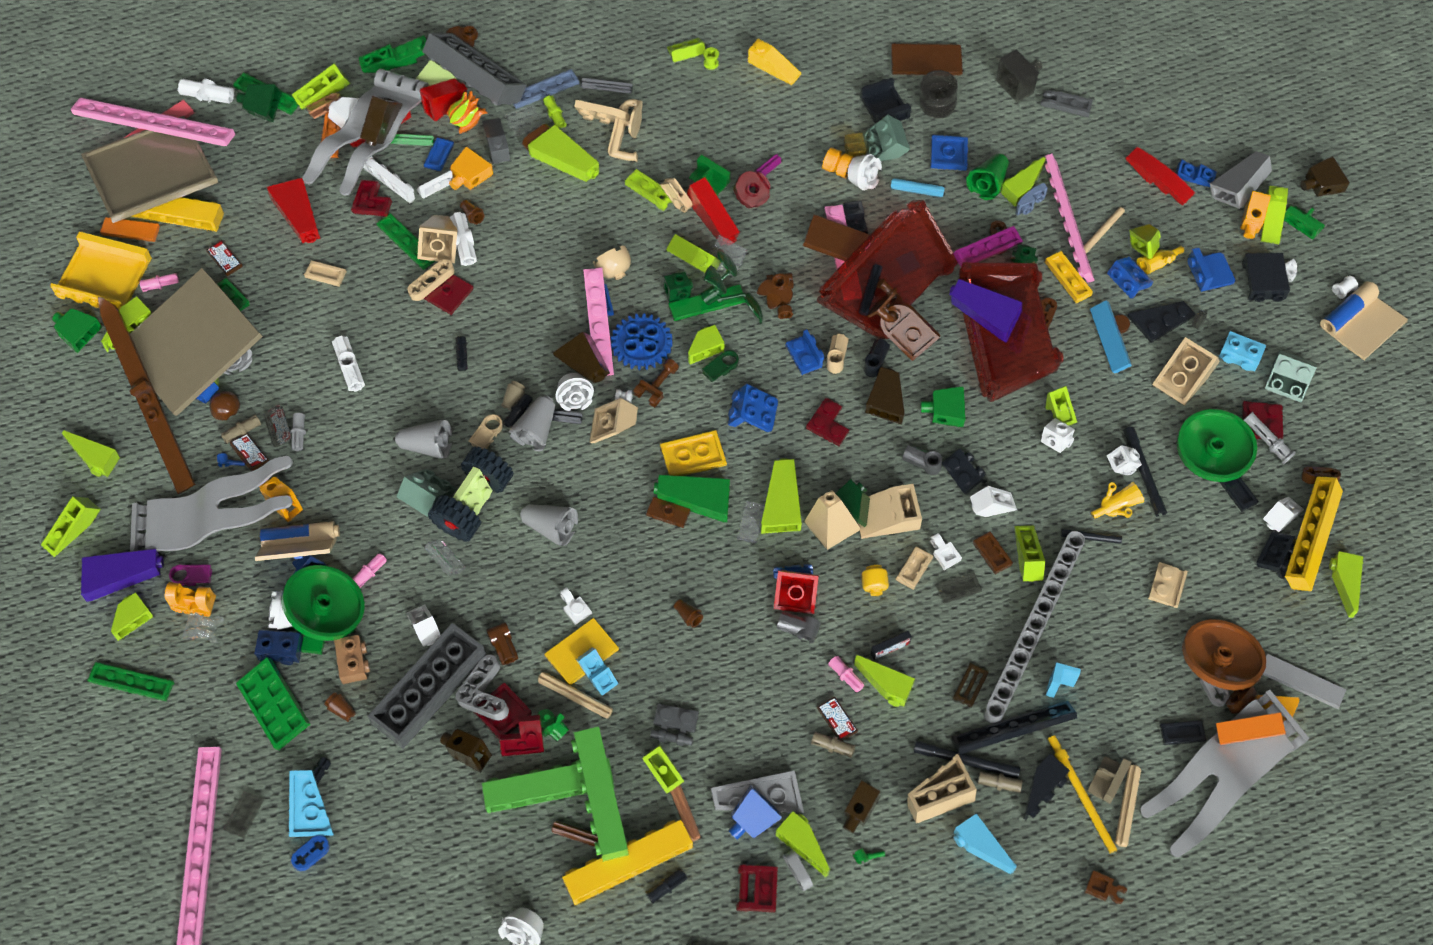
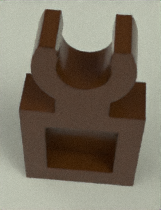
[1085,870,1127,904]

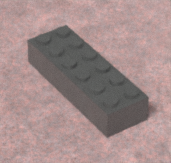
[422,33,527,106]
[368,623,486,749]

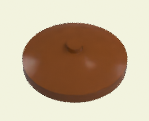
[1182,620,1266,690]

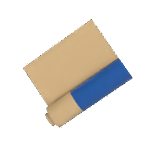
[1320,281,1408,360]
[255,521,340,561]

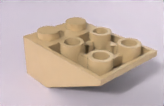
[857,484,922,539]

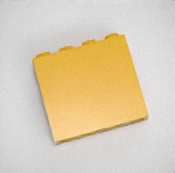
[50,232,152,310]

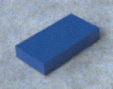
[424,137,454,172]

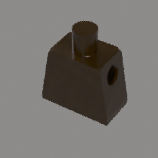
[1301,156,1350,197]
[440,729,492,773]
[842,780,881,834]

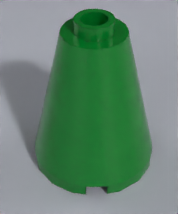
[966,153,1009,200]

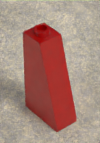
[267,177,320,243]
[687,177,740,246]

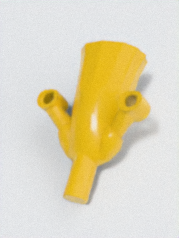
[1136,246,1184,275]
[1091,482,1144,519]

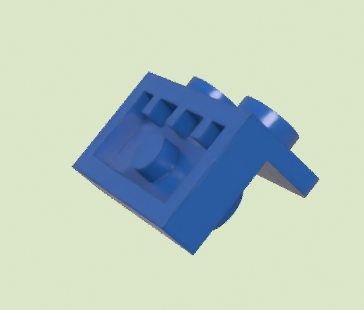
[1107,257,1153,299]
[786,329,825,375]

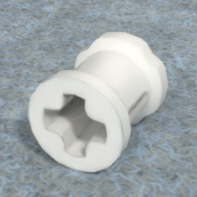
[1332,276,1358,299]

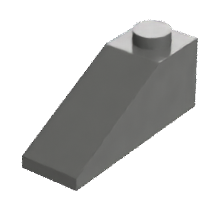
[482,118,510,164]

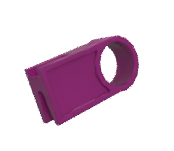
[169,565,212,586]

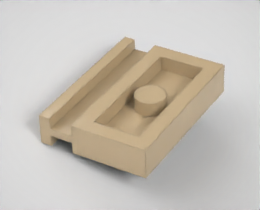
[1148,562,1188,608]

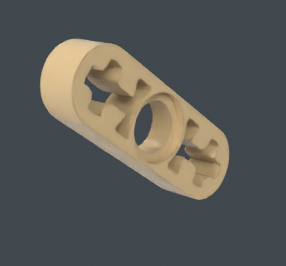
[408,259,455,301]

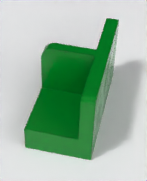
[689,154,730,195]
[1284,206,1325,240]

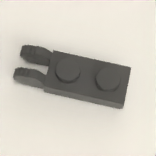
[1040,90,1093,117]

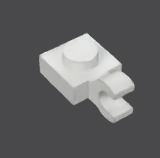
[930,533,962,570]
[560,587,592,625]

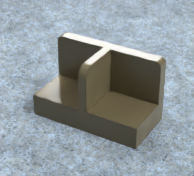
[1087,756,1131,804]

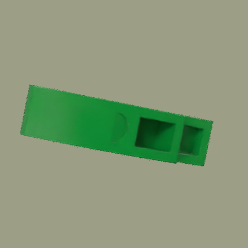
[358,35,427,73]

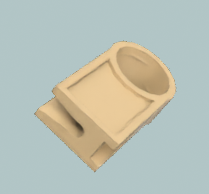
[660,178,692,213]
[469,414,503,449]

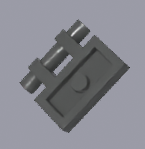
[650,704,699,746]

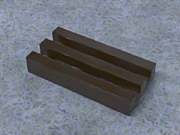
[953,663,989,708]

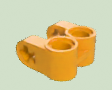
[165,582,216,617]

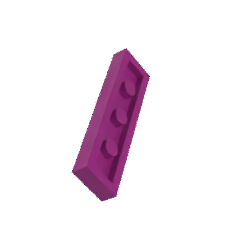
[953,226,1023,269]

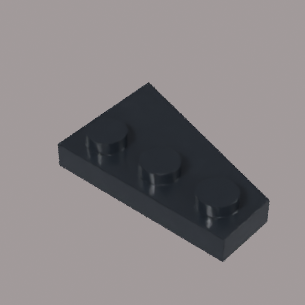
[1127,301,1196,343]

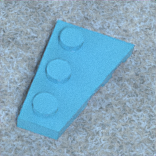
[289,770,334,837]

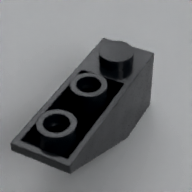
[1023,753,1070,821]

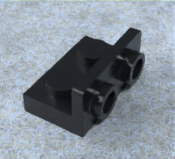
[1256,531,1296,579]

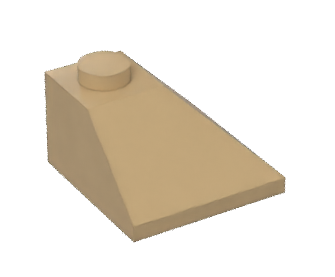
[590,398,638,443]

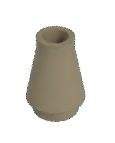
[501,381,525,411]

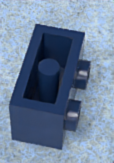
[254,630,303,665]

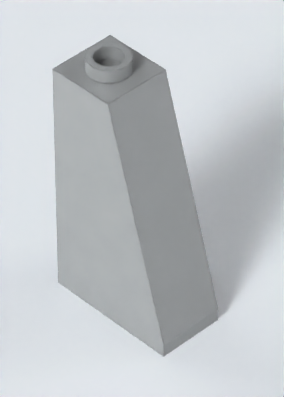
[1210,151,1272,209]

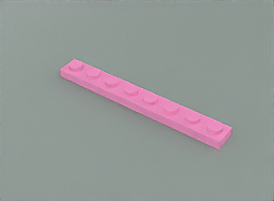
[1045,154,1095,283]

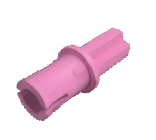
[140,273,179,292]
[352,553,387,588]
[828,656,864,692]

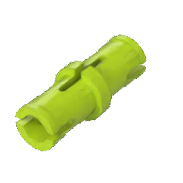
[543,95,567,129]

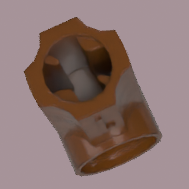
[486,622,518,665]

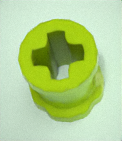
[703,47,719,69]

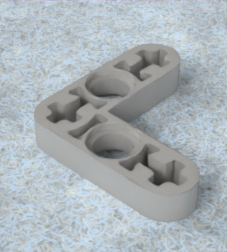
[455,655,509,720]

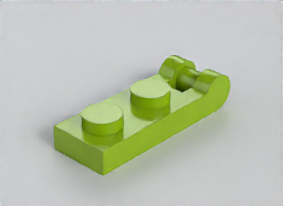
[625,169,672,211]

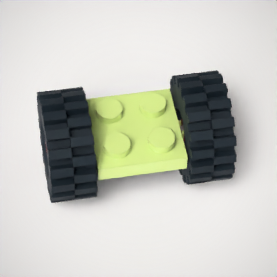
[428,447,514,542]

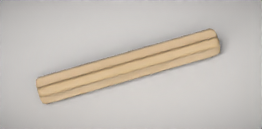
[538,672,613,719]
[1115,765,1141,847]

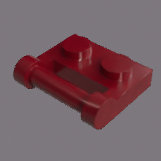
[736,865,778,913]

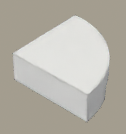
[1285,259,1297,282]

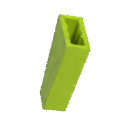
[528,125,599,182]
[761,458,802,534]

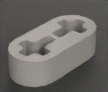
[1199,678,1230,707]
[783,850,813,891]

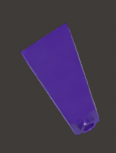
[949,279,1022,343]
[81,549,164,602]

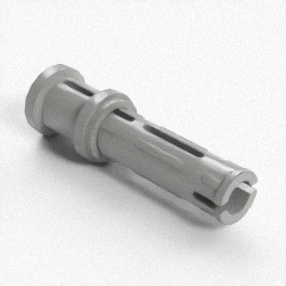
[1243,412,1296,464]

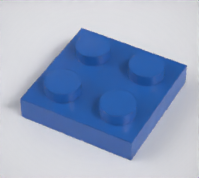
[931,135,968,171]

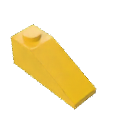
[748,39,801,85]

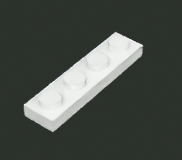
[363,156,415,203]

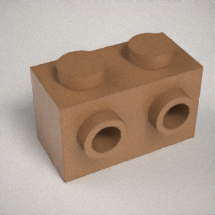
[334,635,370,684]

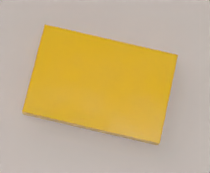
[660,430,727,476]
[544,618,619,686]

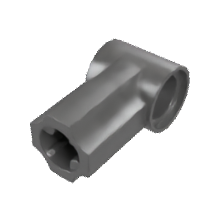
[902,444,942,475]
[777,611,821,643]

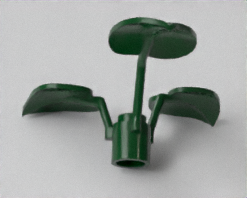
[701,249,763,324]

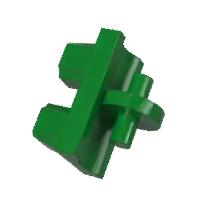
[537,709,569,742]

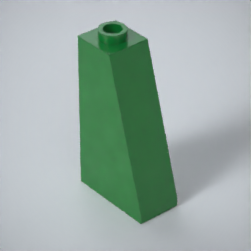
[654,475,730,522]

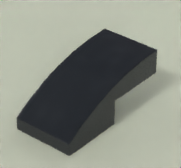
[843,201,868,234]

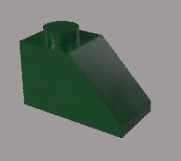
[835,479,870,527]

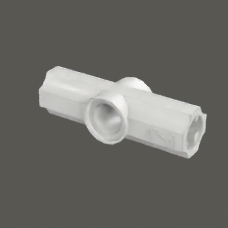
[178,79,235,103]
[450,212,477,266]
[332,336,365,392]

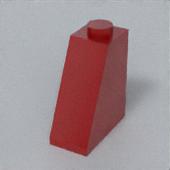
[419,78,468,122]

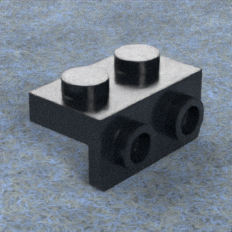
[942,448,987,494]

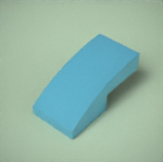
[576,647,618,696]

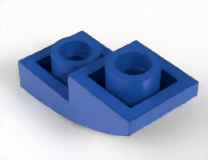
[1175,160,1217,187]

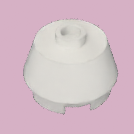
[848,154,882,190]
[556,373,594,411]
[268,590,293,631]
[499,908,544,945]

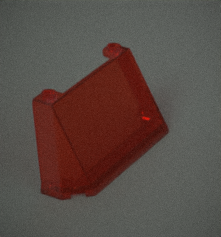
[817,200,958,339]
[959,262,1063,402]

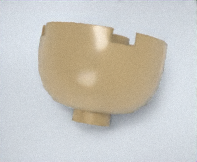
[593,246,631,280]

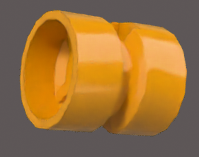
[822,147,854,179]

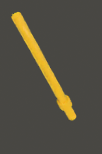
[1048,735,1117,853]

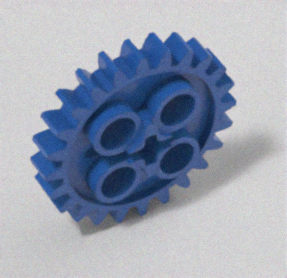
[611,313,673,370]

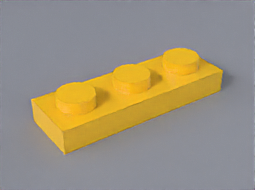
[1045,251,1093,303]

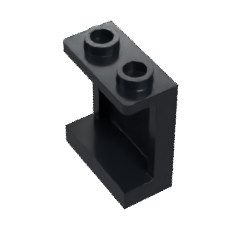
[860,77,911,124]
[1242,253,1290,302]

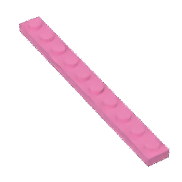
[71,98,235,146]
[177,747,222,945]

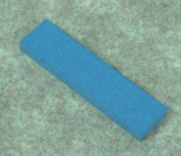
[1090,300,1132,373]

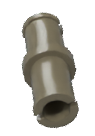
[220,414,261,444]
[811,731,856,758]
[978,771,1023,793]

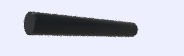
[1061,529,1122,544]

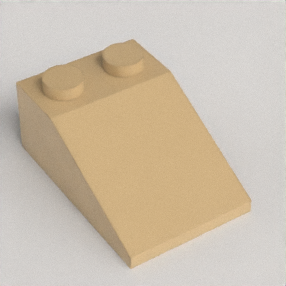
[1152,337,1220,406]

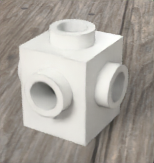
[1041,418,1075,453]
[1107,445,1142,475]

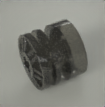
[920,70,958,119]

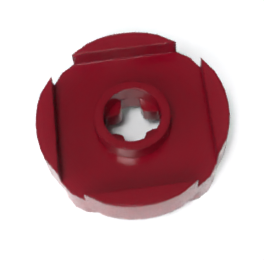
[733,171,771,208]

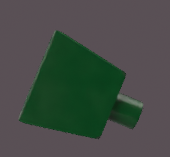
[236,84,282,122]

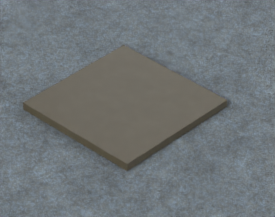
[81,116,219,223]
[130,268,263,416]

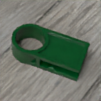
[702,350,739,382]

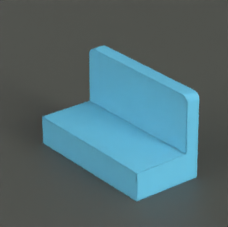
[1046,663,1081,698]

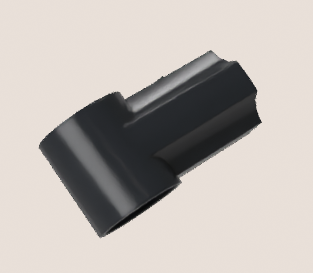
[864,339,890,378]

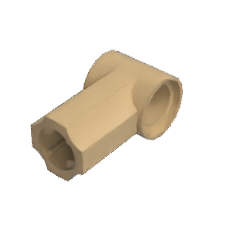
[827,334,849,374]

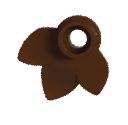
[446,26,478,47]
[757,273,793,309]

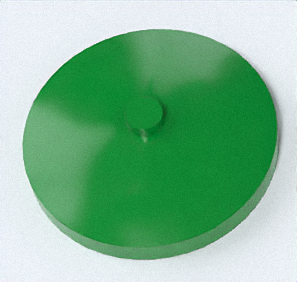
[1177,409,1257,482]
[281,565,365,641]

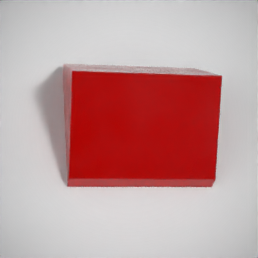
[774,570,819,614]

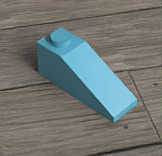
[953,814,1017,874]

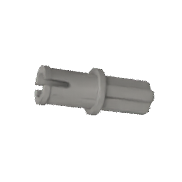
[290,413,306,451]

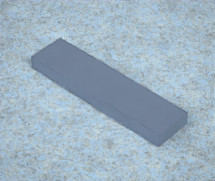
[513,69,579,109]

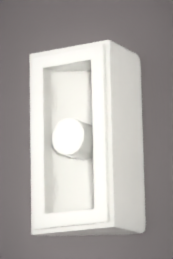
[417,170,453,198]

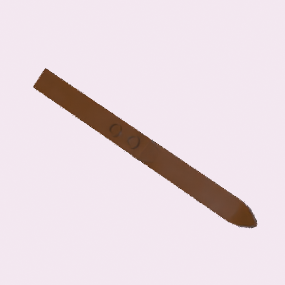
[98,297,196,494]

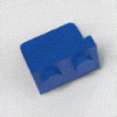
[1187,248,1235,292]
[728,384,778,432]

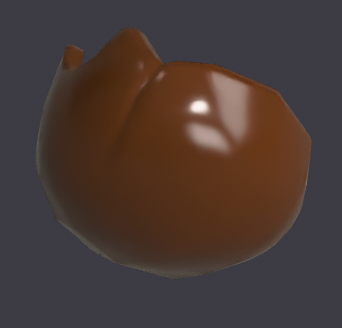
[210,390,240,420]

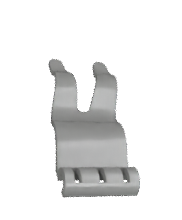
[303,69,429,196]
[130,456,293,552]
[1140,690,1309,857]

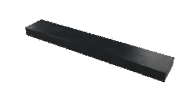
[951,701,1077,755]

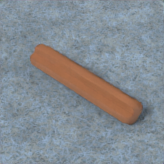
[670,785,700,842]

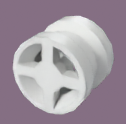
[615,389,632,404]

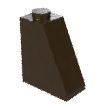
[360,95,403,146]
[553,332,610,383]
[865,367,905,425]

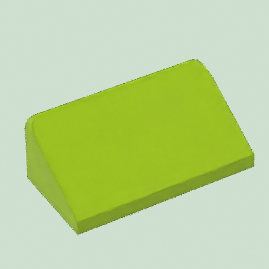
[667,38,705,62]

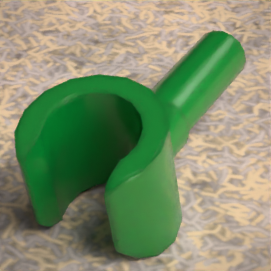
[853,848,885,864]

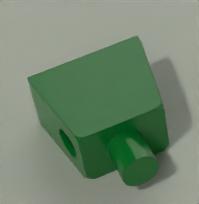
[52,309,102,353]
[920,387,966,427]

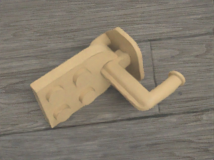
[574,99,642,162]

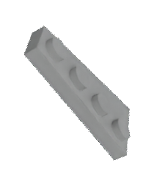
[711,771,804,814]

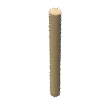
[1084,207,1125,254]

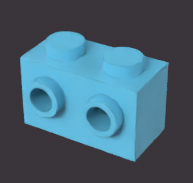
[1219,331,1266,372]

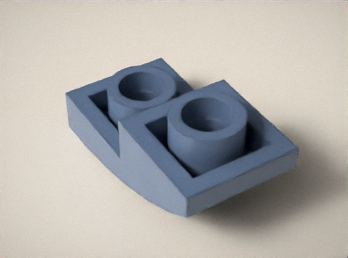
[1015,183,1048,215]

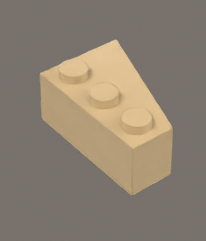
[907,754,977,824]

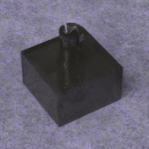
[995,49,1042,103]

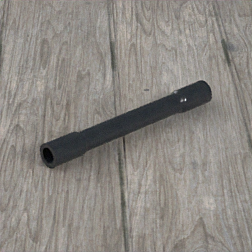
[1123,426,1167,517]
[914,740,1020,779]

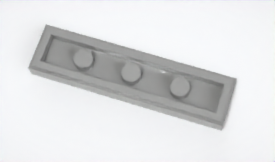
[1263,654,1346,709]

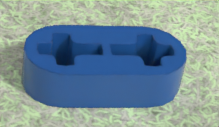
[291,835,330,871]

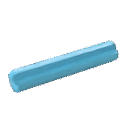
[891,178,944,197]

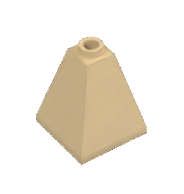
[417,215,457,263]
[805,490,860,550]

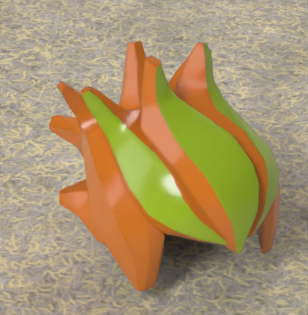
[447,91,487,134]

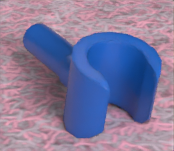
[217,453,245,467]

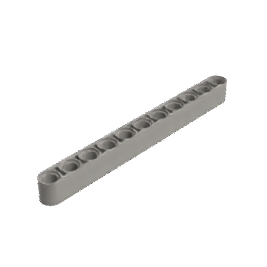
[984,531,1085,724]

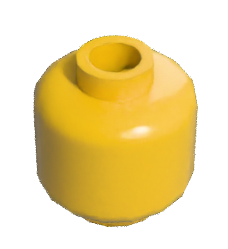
[861,565,889,596]

